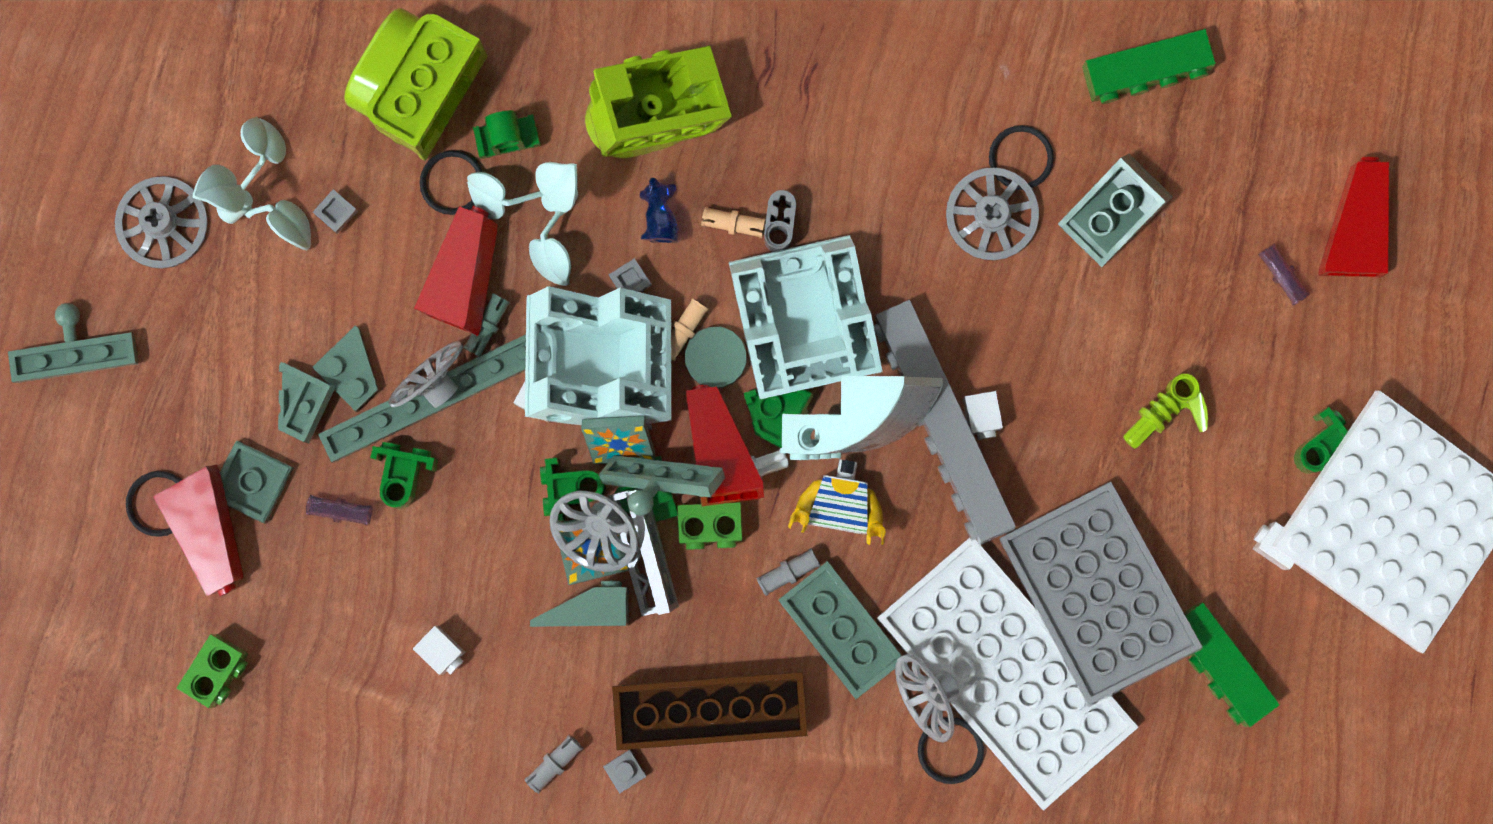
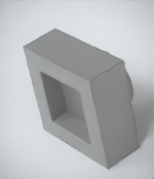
[313,189,358,234]
[609,258,652,292]
[603,750,647,794]

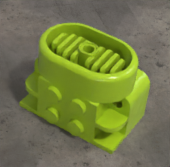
[344,8,488,161]
[585,46,732,158]

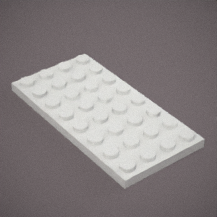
[877,537,1138,811]

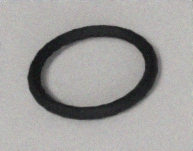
[989,125,1054,190]
[419,150,483,215]
[125,471,181,537]
[917,717,984,784]

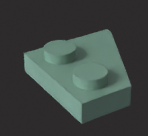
[312,326,380,412]
[278,362,335,444]

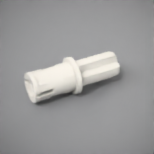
[751,450,789,479]

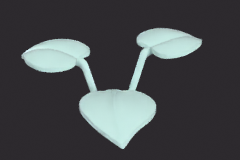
[193,117,311,251]
[467,162,578,286]

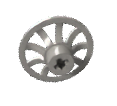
[946,168,1039,260]
[115,177,208,269]
[388,341,463,408]
[549,491,638,572]
[895,654,959,743]

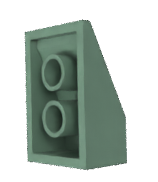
[1058,154,1173,267]
[530,581,629,627]

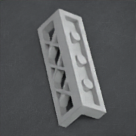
[609,488,679,616]

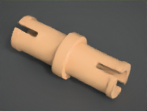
[701,207,766,238]
[671,299,708,361]

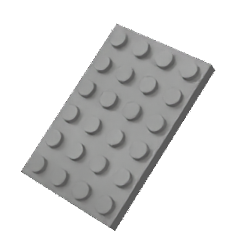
[999,482,1203,707]

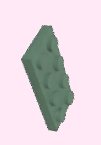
[778,561,901,699]

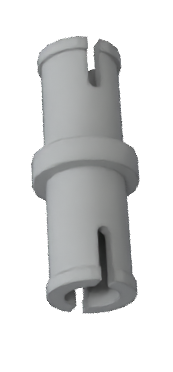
[756,549,821,596]
[524,735,583,794]

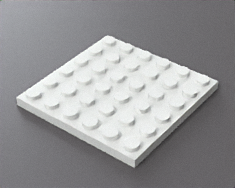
[1271,391,1493,653]

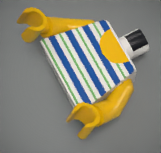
[788,460,886,545]

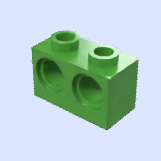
[677,503,742,550]
[177,634,249,708]

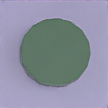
[685,327,746,388]

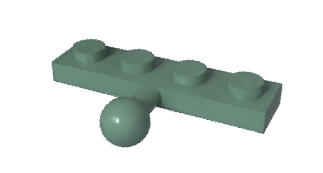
[8,303,138,383]
[599,455,725,516]

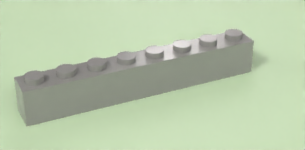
[873,300,1016,545]

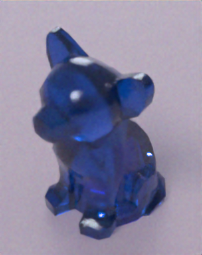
[640,178,678,243]

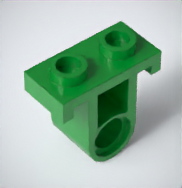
[473,110,541,159]
[1294,407,1348,474]
[370,442,438,509]
[540,458,606,522]

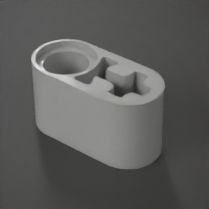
[764,190,796,252]

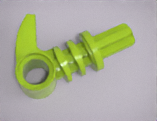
[1123,374,1208,449]

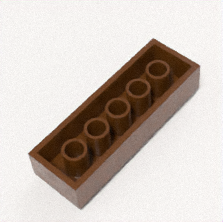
[612,672,808,751]

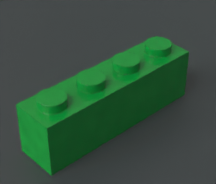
[1082,29,1215,104]
[1184,603,1280,728]

